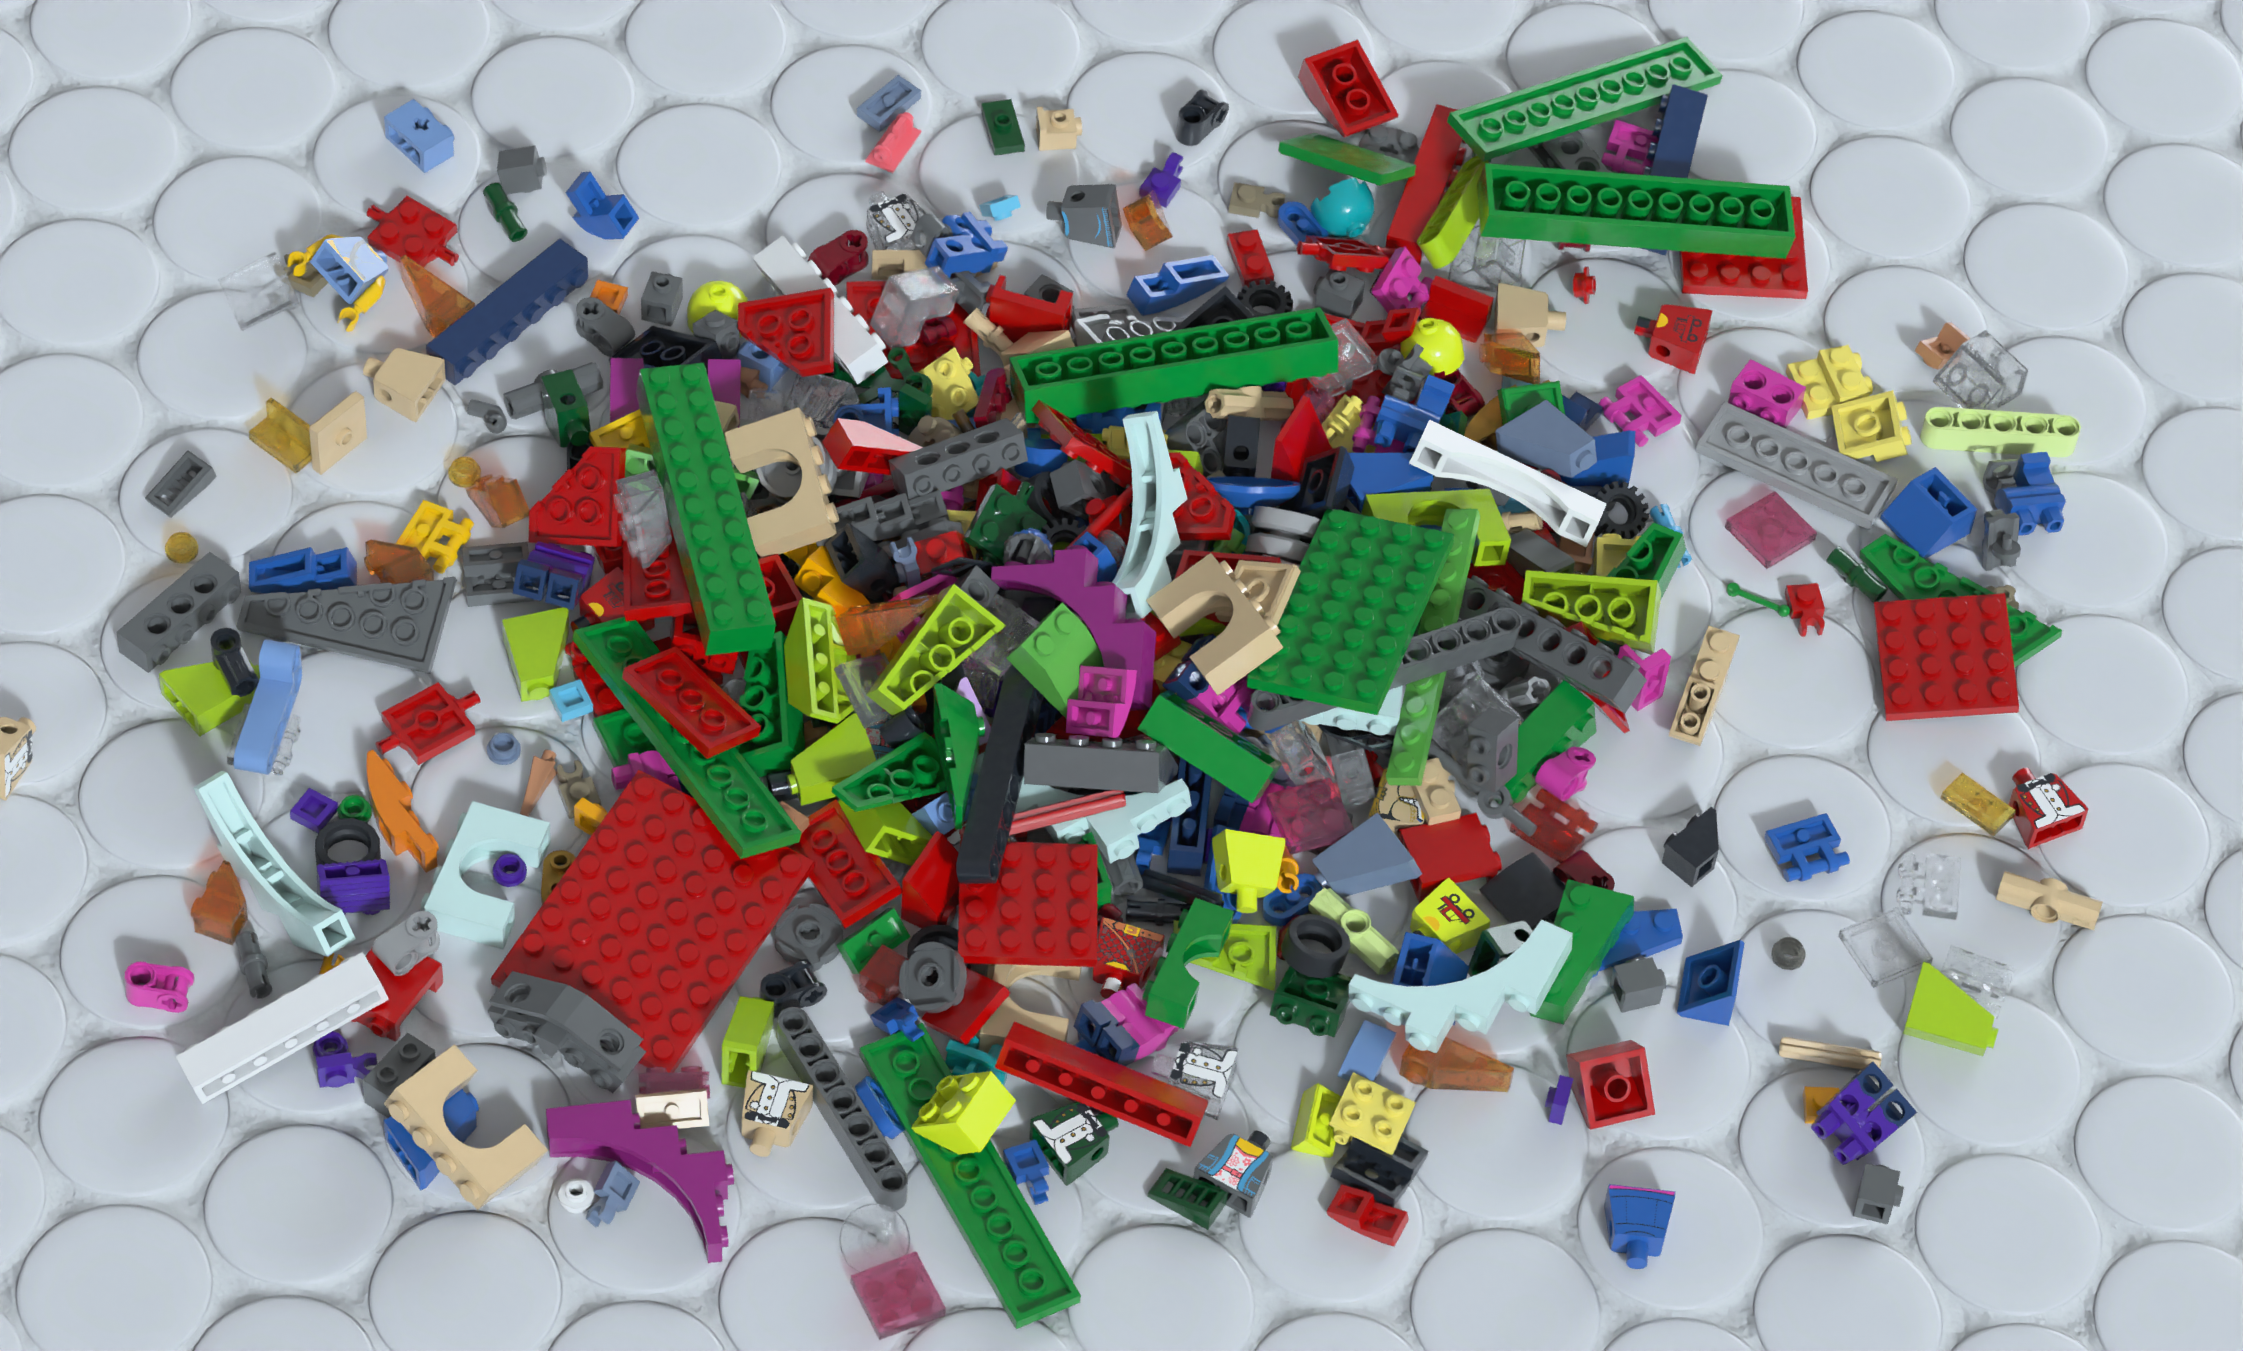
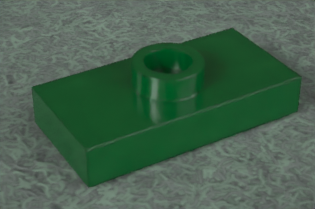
[981,99,1025,156]
[898,383,932,436]

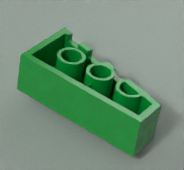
[1596,522,1686,656]
[735,631,805,778]

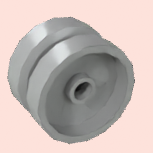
[756,436,837,505]
[1245,506,1321,565]

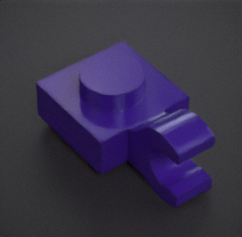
[1139,152,1184,208]
[316,1052,377,1088]

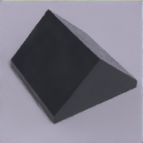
[1291,446,1355,520]

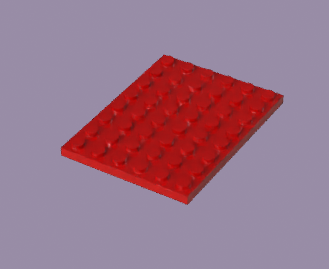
[491,770,814,1079]

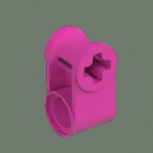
[1535,747,1596,802]
[125,962,195,1013]

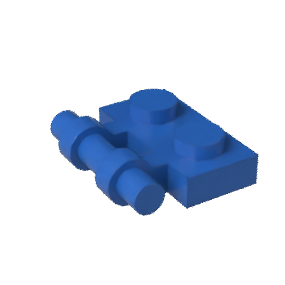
[1764,813,1850,882]

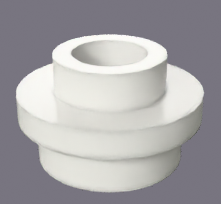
[558,1178,594,1213]

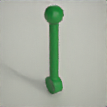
[1726,583,1790,617]

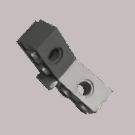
[487,971,646,1094]

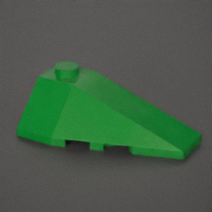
[933,683,985,830]
[831,731,947,812]

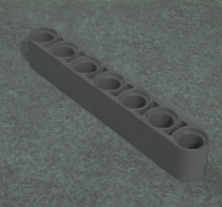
[777,1007,908,1211]

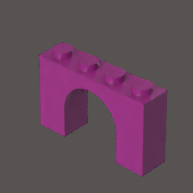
[610,358,741,428]

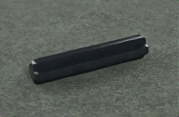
[1141,869,1224,907]

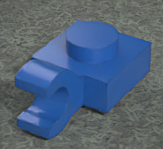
[1136,821,1171,875]
[870,997,925,1042]
[1003,1140,1049,1205]

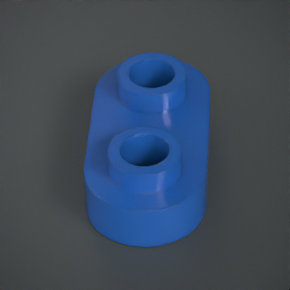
[1277,201,1328,245]
[1262,873,1323,926]
[855,1076,904,1139]

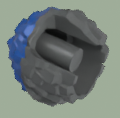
[1002,528,1053,565]

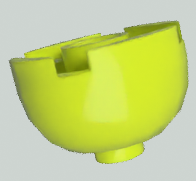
[687,280,748,338]
[1400,318,1464,379]

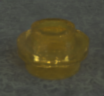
[448,456,481,488]
[165,532,199,563]

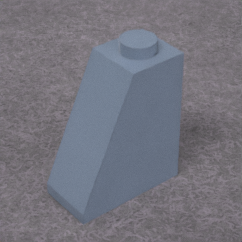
[1496,400,1597,478]
[1312,813,1422,898]

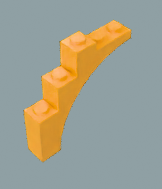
[784,542,902,666]

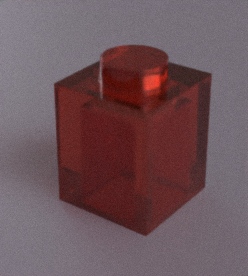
[859,944,909,1006]

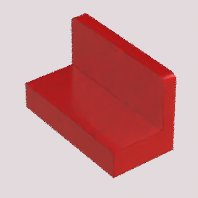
[1419,275,1494,343]

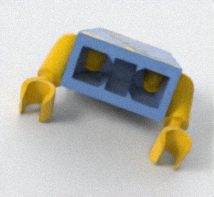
[287,234,389,332]

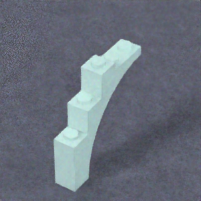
[1112,411,1187,619]
[974,752,1192,864]
[193,771,356,957]
[1349,920,1573,1054]

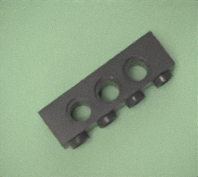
[1528,131,1613,173]
[889,418,1028,500]
[116,552,241,673]

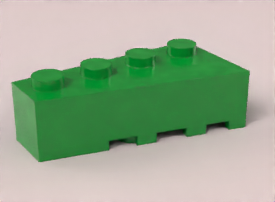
[1494,680,1597,804]
[1530,879,1634,1025]

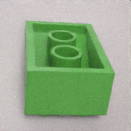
[1006,603,1104,719]

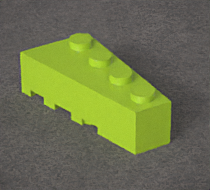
[1522,570,1661,655]
[866,584,1006,715]

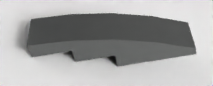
[816,490,950,546]

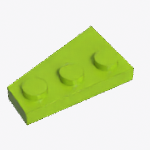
[1173,921,1276,991]

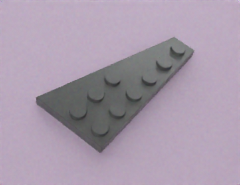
[236,577,457,674]

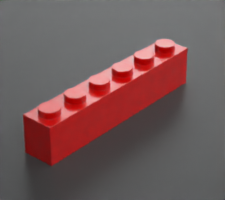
[1385,104,1467,265]
[994,1021,1209,1147]

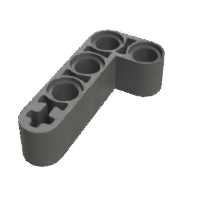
[1165,389,1236,478]

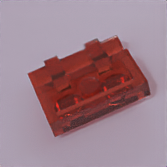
[1510,788,1598,863]

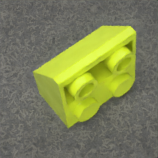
[911,1071,1016,1154]

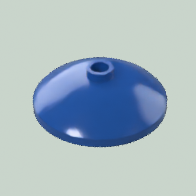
[1206,476,1300,515]

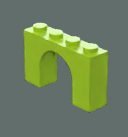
[1361,489,1511,566]

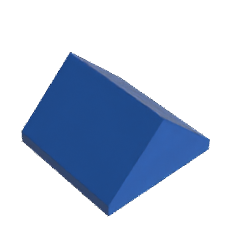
[1677,940,1745,1026]

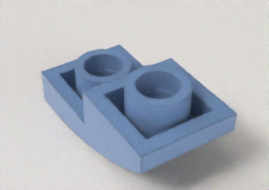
[1338,1020,1396,1082]

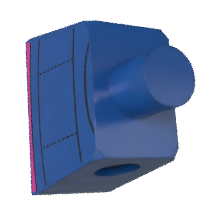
[1604,1184,1676,1269]

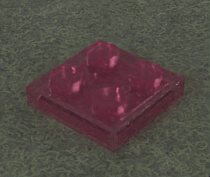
[1725,491,1817,569]
[1266,778,1354,855]
[850,1251,946,1340]

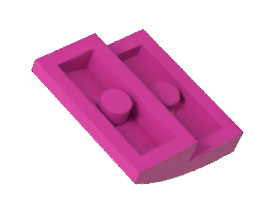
[1066,665,1137,738]

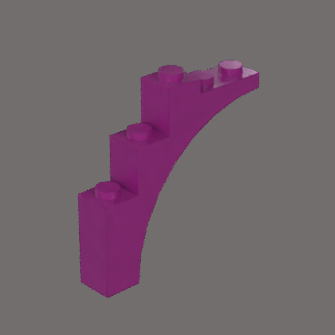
[991,545,1156,711]
[546,1100,734,1263]

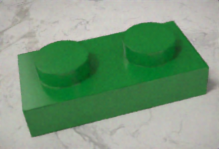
[836,908,911,974]

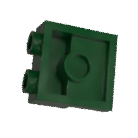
[1269,966,1352,1037]

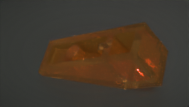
[400,255,475,338]
[1479,332,1540,384]
[836,594,938,658]
[1399,1037,1514,1092]

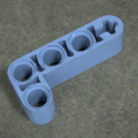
[233,639,302,775]

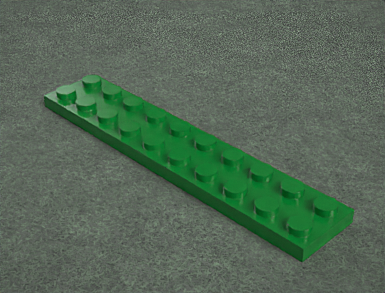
[1447,37,1723,162]
[572,617,802,859]
[859,1023,1081,1329]

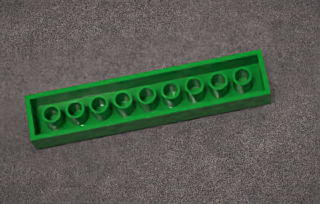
[1477,163,1795,259]
[1009,307,1338,423]
[636,363,776,655]

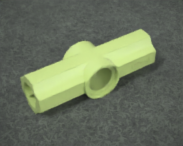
[1308,888,1400,975]

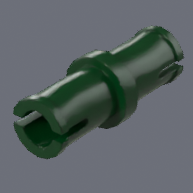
[483,183,528,242]
[1826,546,1888,603]

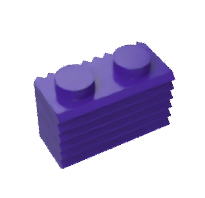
[317,859,390,915]

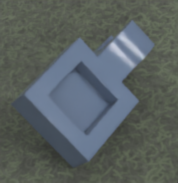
[889,537,921,589]
[586,1161,640,1227]

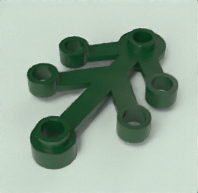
[815,347,933,420]

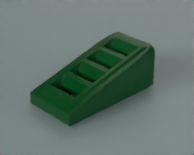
[1147,1168,1228,1230]

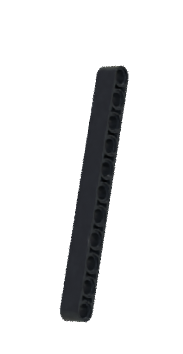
[956,597,1061,884]

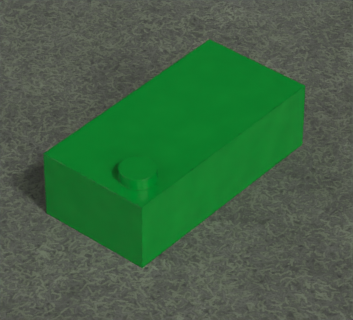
[1138,690,1282,803]

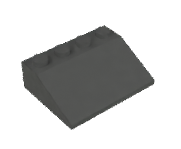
[1024,733,1178,793]

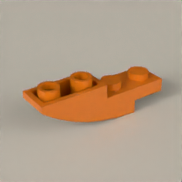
[366,749,439,873]

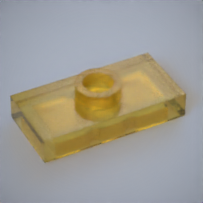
[1940,773,2016,837]

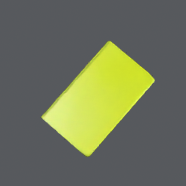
[1291,1083,1342,1158]

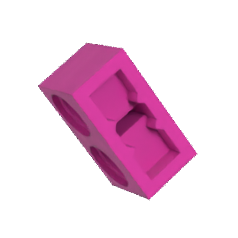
[1728,359,1806,428]

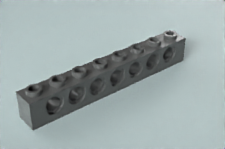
[1457,575,1647,713]

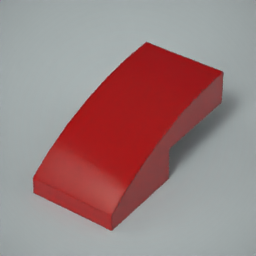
[1358,307,1420,353]
[1327,1184,1409,1247]

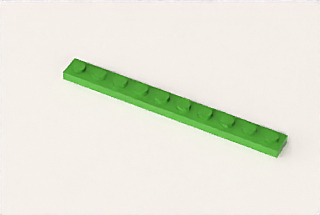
[1386,509,1480,786]

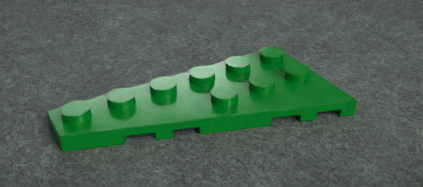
[1859,534,2062,668]

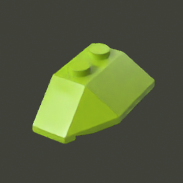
[784,598,860,724]

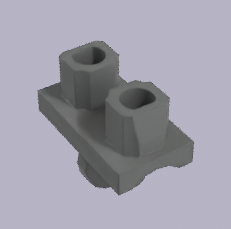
[937,271,991,315]
[1377,343,1433,395]
[1982,509,2021,571]

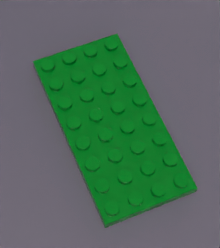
[1247,509,1454,715]

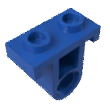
[833,387,900,437]

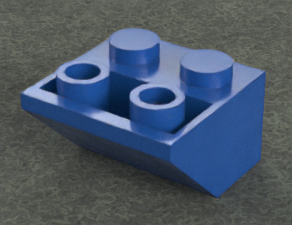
[1880,467,1977,559]
[1392,932,1469,1026]

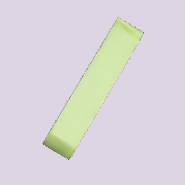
[1920,407,2081,457]

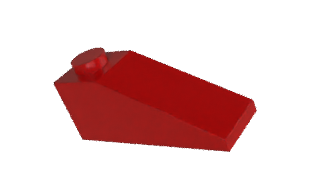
[822,418,923,475]

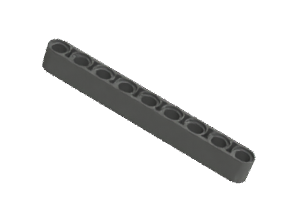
[1247,607,1522,731]

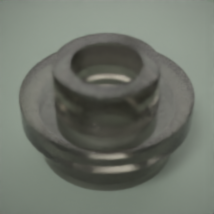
[1771,937,1806,970]

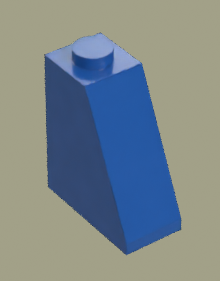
[1559,430,1636,488]
[1347,453,1434,513]
[383,1089,479,1191]

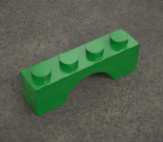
[1142,898,1234,1029]

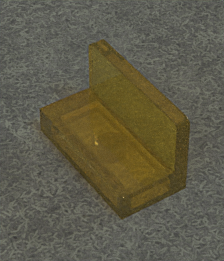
[249,398,312,474]

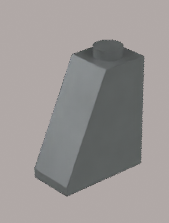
[1507,528,1575,579]

